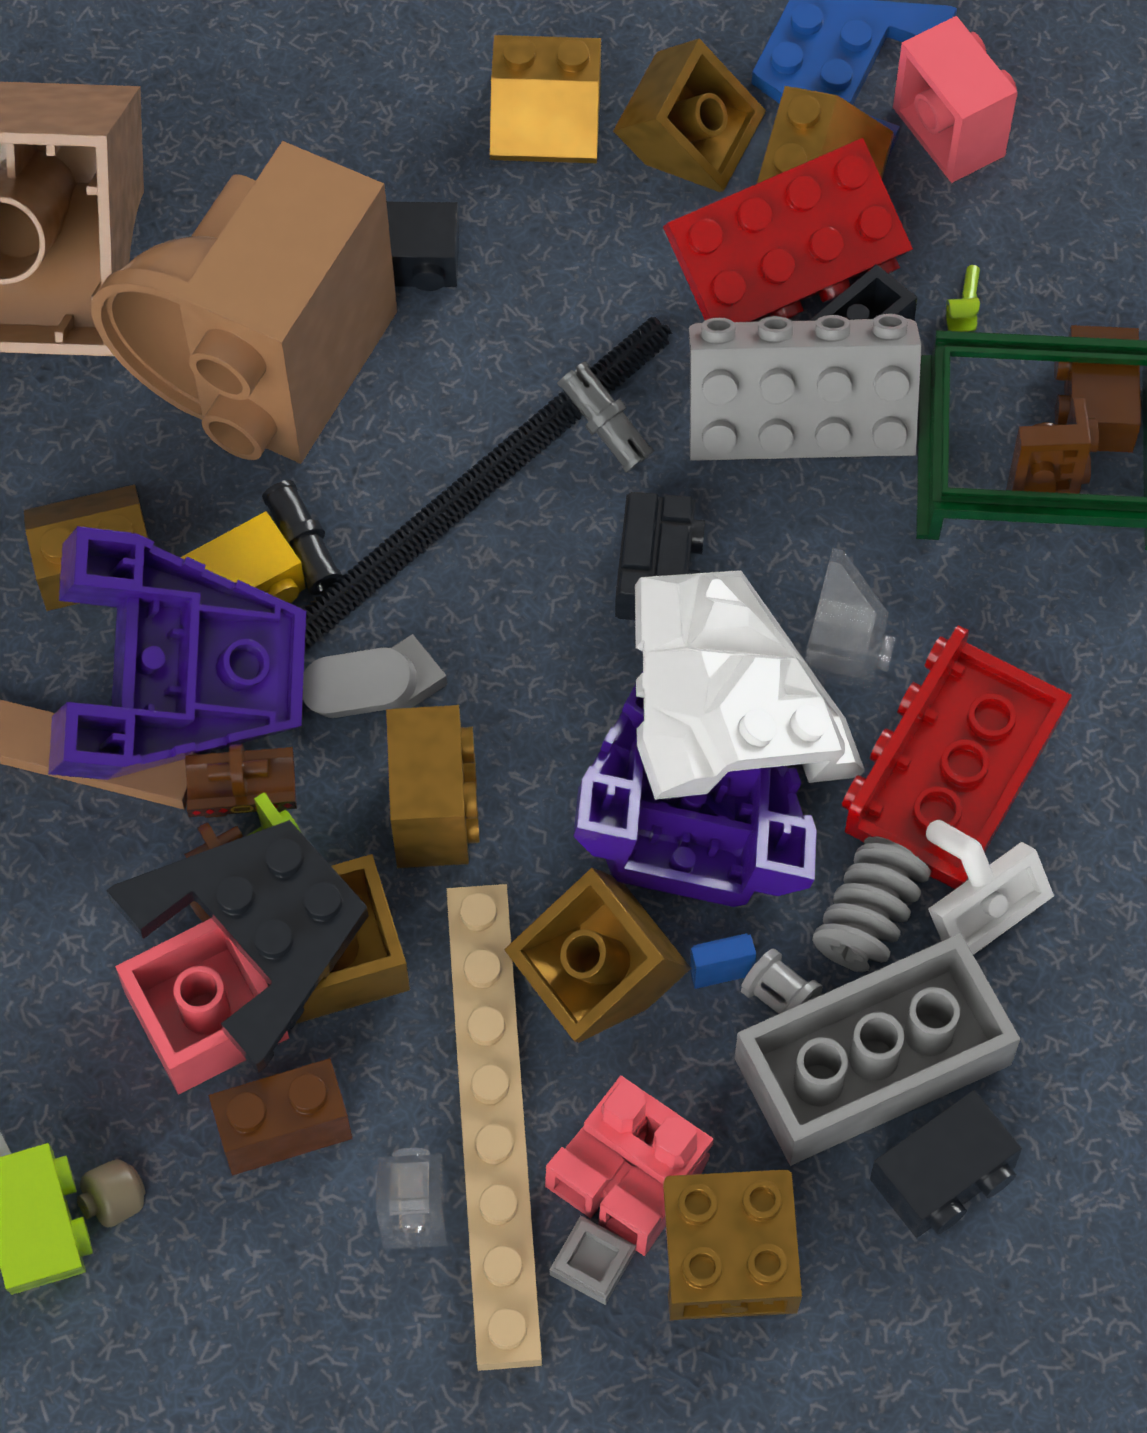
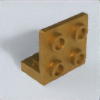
[663,1170,802,1320]

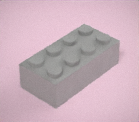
[735,933,1020,1166]

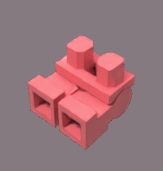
[545,1075,714,1256]

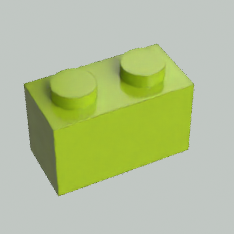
[0,1143,93,1295]

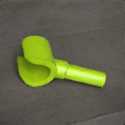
[946,265,980,332]

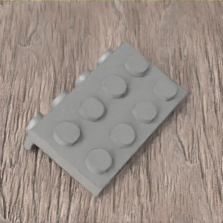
[689,314,921,460]

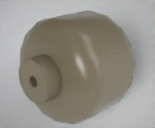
[77,1159,146,1227]

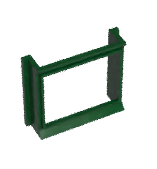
[916,330,1147,550]

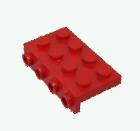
[663,138,913,322]
[842,625,1072,889]

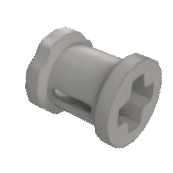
[741,949,823,1014]

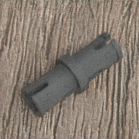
[557,361,655,473]

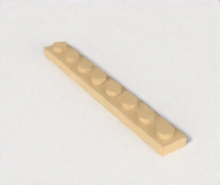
[446,884,542,1371]

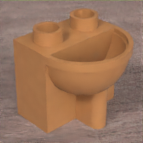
[91,141,397,464]

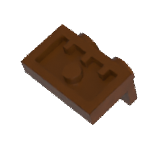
[1006,397,1099,494]

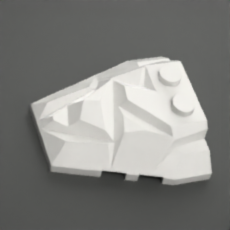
[635,570,865,800]

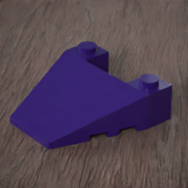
[48,526,306,780]

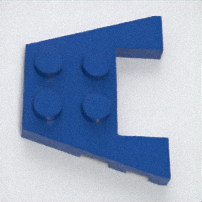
[751,0,957,160]

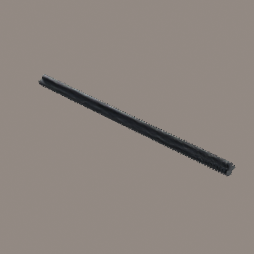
[303,317,672,652]

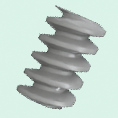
[812,836,931,972]

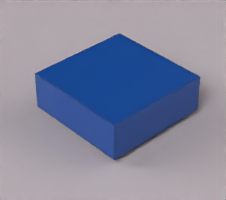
[690,933,756,989]

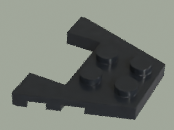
[106,820,369,1073]

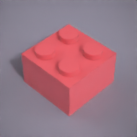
[893,16,1018,183]
[115,918,289,1095]

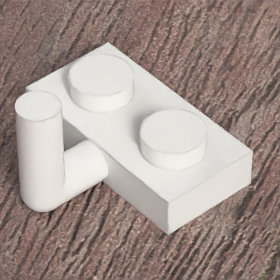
[926,820,1054,955]

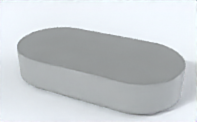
[303,647,417,718]

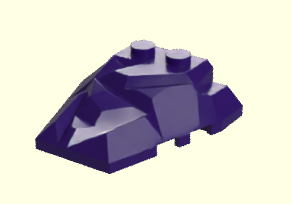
[573,671,817,907]

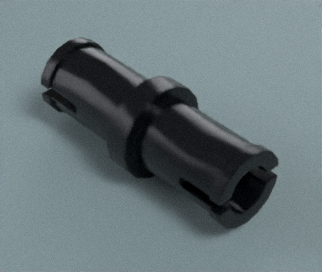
[262,480,343,595]

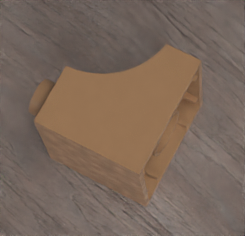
[0,82,144,356]

